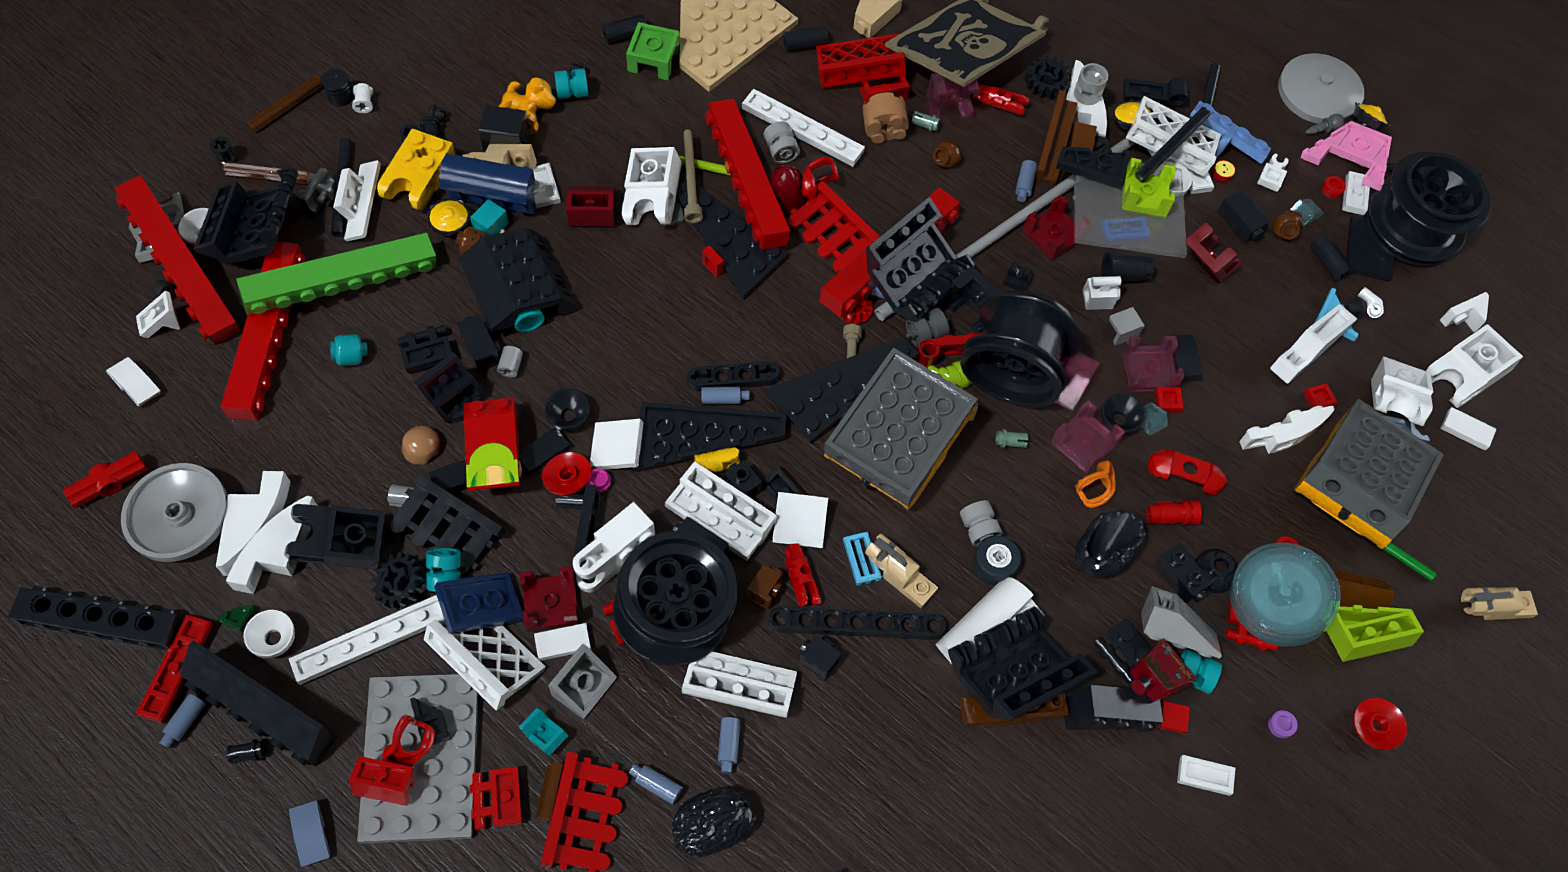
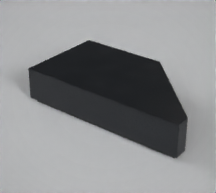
[410,697,451,745]

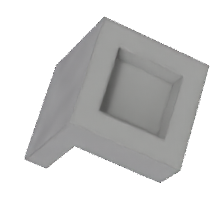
[1109,307,1145,346]

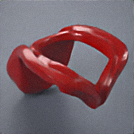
[802,157,839,199]
[381,714,435,767]

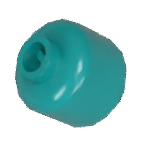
[330,334,367,366]

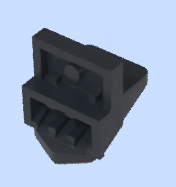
[414,352,484,423]

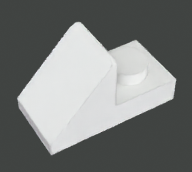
[136,291,180,338]
[1440,292,1489,332]

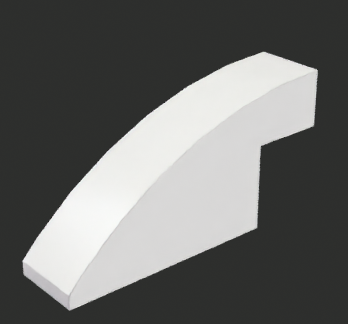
[1066,60,1107,137]
[1270,304,1357,384]
[216,471,290,576]
[226,496,318,594]

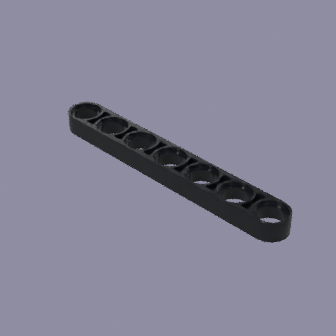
[768,606,946,640]

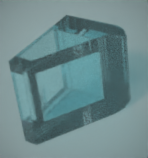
[1291,198,1324,226]
[1141,402,1168,435]

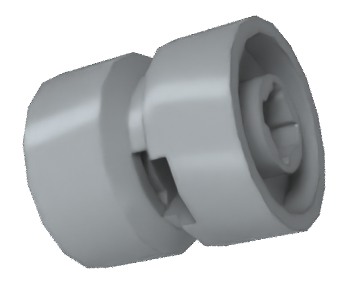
[1073,63,1109,105]
[763,121,800,164]
[960,500,1003,546]

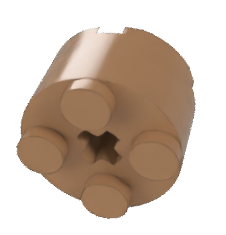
[862,92,909,143]

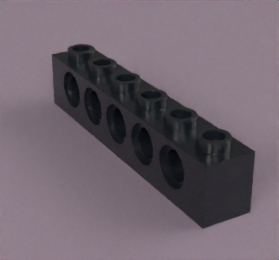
[8,586,183,651]

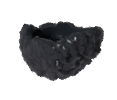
[1075,509,1146,578]
[672,786,757,858]

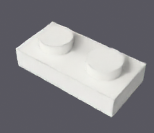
[1342,171,1370,216]

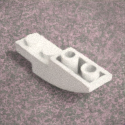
[1239,406,1334,454]

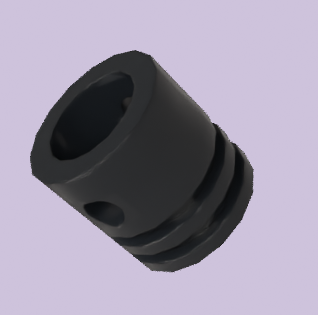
[321,69,354,107]

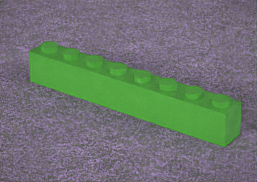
[236,233,436,315]

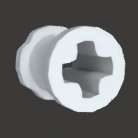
[352,83,373,113]

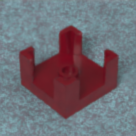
[1022,195,1091,262]
[1185,222,1242,282]
[520,566,579,632]

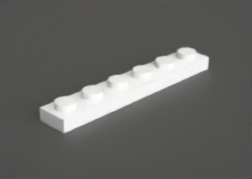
[742,89,865,167]
[289,595,444,685]

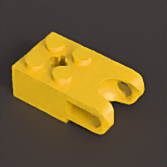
[377,129,456,211]

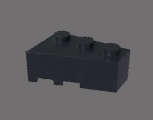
[1064,685,1163,732]

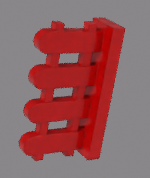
[788,181,880,273]
[539,751,628,872]

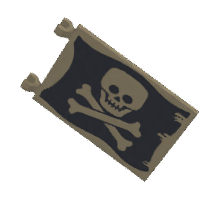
[885,0,1049,87]

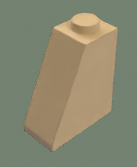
[853,0,902,38]

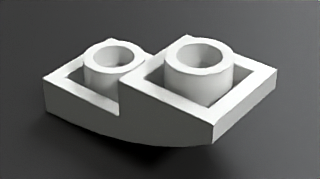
[106,357,160,407]

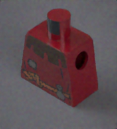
[1130,638,1197,702]

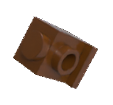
[747,564,783,610]

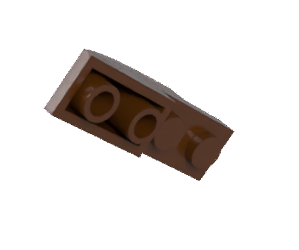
[959,692,1069,728]

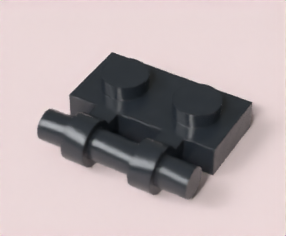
[397,325,452,374]
[1093,618,1152,684]

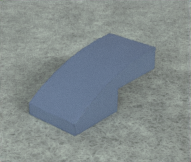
[289,799,331,867]

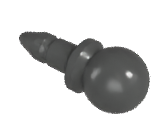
[1306,114,1345,134]

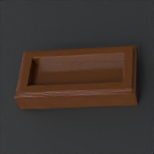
[535,762,563,823]

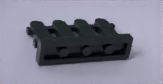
[390,472,505,575]

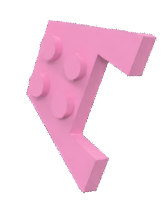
[1301,121,1392,191]

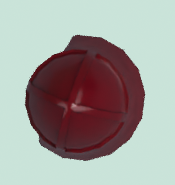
[769,165,805,214]

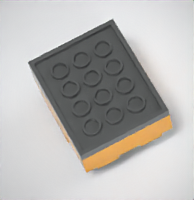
[824,347,978,510]
[1294,399,1444,549]

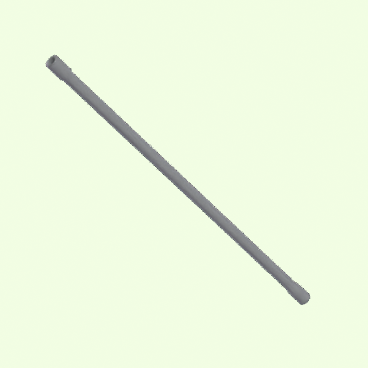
[875,122,1156,321]

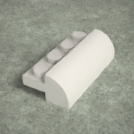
[665,461,777,561]
[935,577,1044,664]
[682,652,797,718]

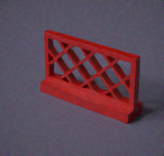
[816,33,906,88]

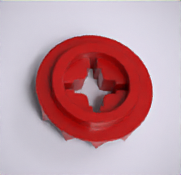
[840,297,873,324]

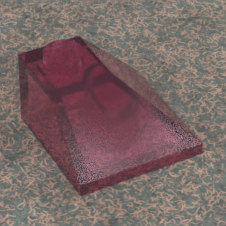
[1056,352,1099,411]

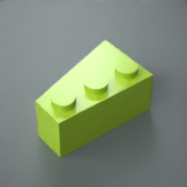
[1320,603,1424,662]

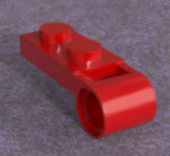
[915,333,981,368]

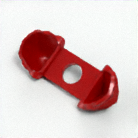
[1148,449,1228,496]

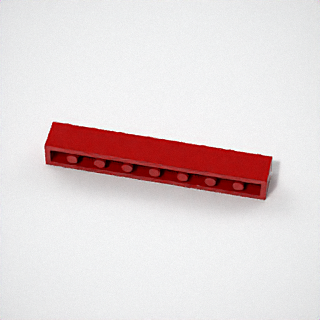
[705,99,790,250]
[114,175,241,345]
[819,187,960,317]
[221,242,305,421]

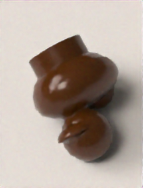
[933,141,961,168]
[1273,210,1302,239]

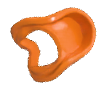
[1075,460,1116,508]

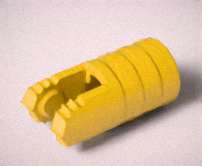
[694,447,740,474]

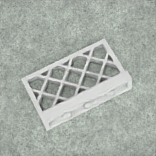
[1126,96,1221,176]
[424,618,546,711]

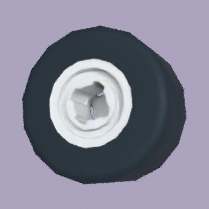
[973,536,1021,585]

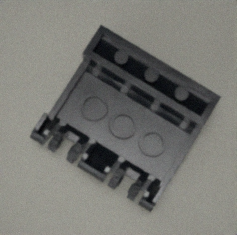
[193,167,298,264]
[866,197,976,322]
[459,228,577,332]
[948,606,1098,721]

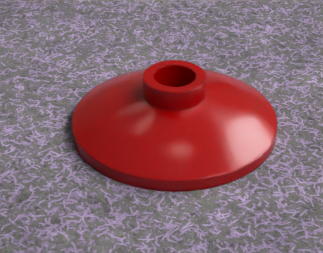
[542,452,592,495]
[1353,698,1407,750]

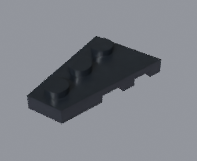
[1056,147,1131,188]

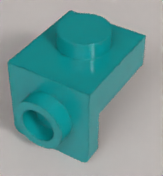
[519,708,568,756]

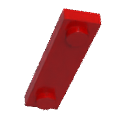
[135,614,213,724]

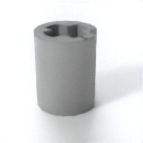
[497,346,523,378]
[388,484,415,507]

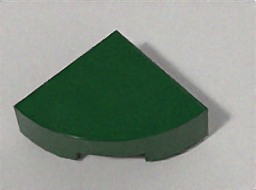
[217,605,256,633]

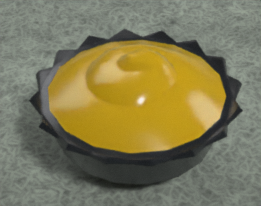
[1111,99,1154,130]
[1353,102,1391,131]
[426,198,471,236]

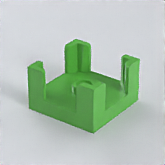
[626,22,680,80]

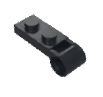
[1123,77,1189,106]

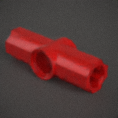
[63,451,148,508]

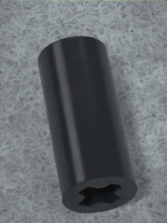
[602,14,647,43]
[783,26,828,51]
[1310,234,1354,282]

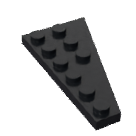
[676,179,789,300]
[764,337,919,444]
[633,402,786,472]

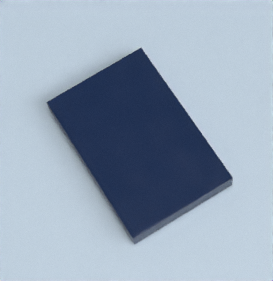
[434,572,523,634]

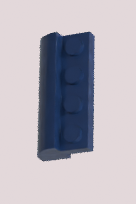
[439,153,536,214]

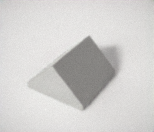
[548,643,617,719]

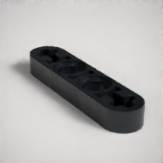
[687,361,780,391]

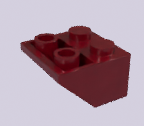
[566,186,616,226]

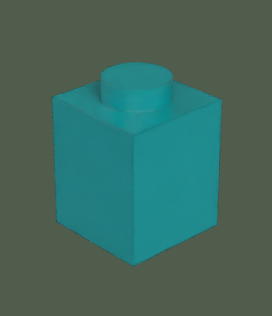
[470,199,509,236]

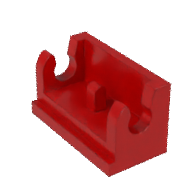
[860,75,910,105]
[348,756,415,806]

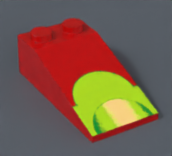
[464,398,519,491]

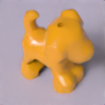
[498,77,556,135]

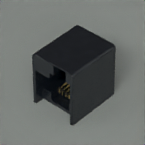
[479,105,530,152]

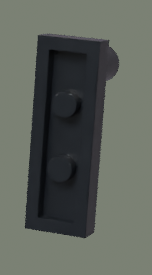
[556,484,601,564]

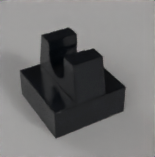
[1002,262,1033,291]

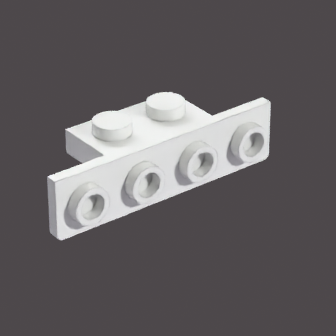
[333,160,381,242]

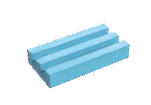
[843,532,882,586]

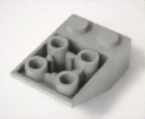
[1141,586,1222,658]

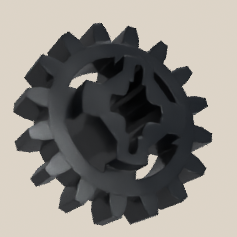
[1025,55,1072,98]
[371,552,426,610]

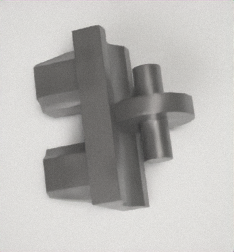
[295,168,336,214]

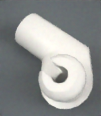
[1358,287,1383,318]

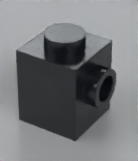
[724,460,762,498]
[799,635,842,681]

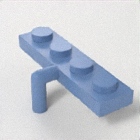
[1189,101,1271,164]

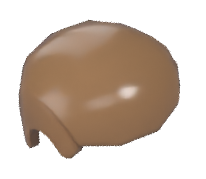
[402,425,441,465]

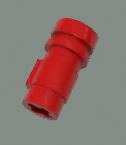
[1146,500,1202,525]

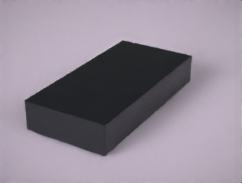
[519,428,571,475]

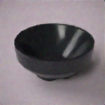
[545,389,590,431]
[1101,393,1145,435]
[1195,548,1240,593]

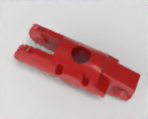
[973,84,1029,115]
[785,543,821,607]

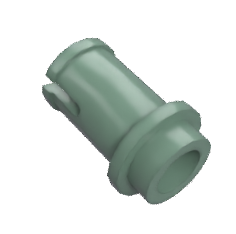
[912,111,941,132]
[996,429,1028,448]

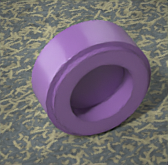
[1268,710,1298,739]

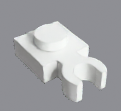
[1257,154,1288,192]

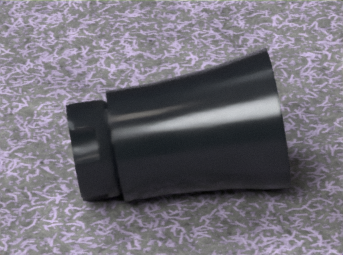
[1101,252,1155,282]

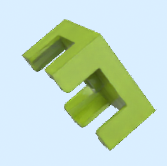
[1122,158,1176,218]

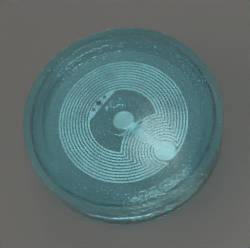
[1230,543,1341,646]

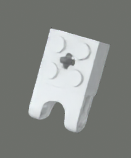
[622,147,682,225]
[1426,324,1523,408]
[1371,356,1433,426]
[573,502,655,593]

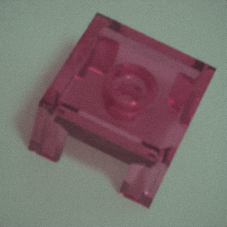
[925,73,980,121]
[1123,336,1184,392]
[1051,400,1125,474]

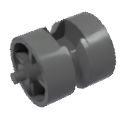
[906,308,949,348]

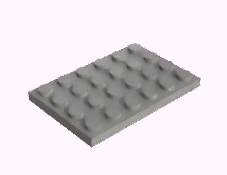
[357,674,479,844]

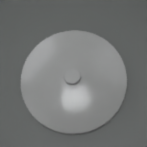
[1278,53,1364,124]
[121,463,228,562]

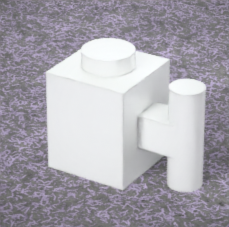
[1082,276,1121,310]

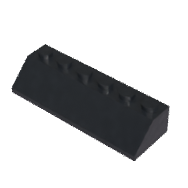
[180,640,336,767]

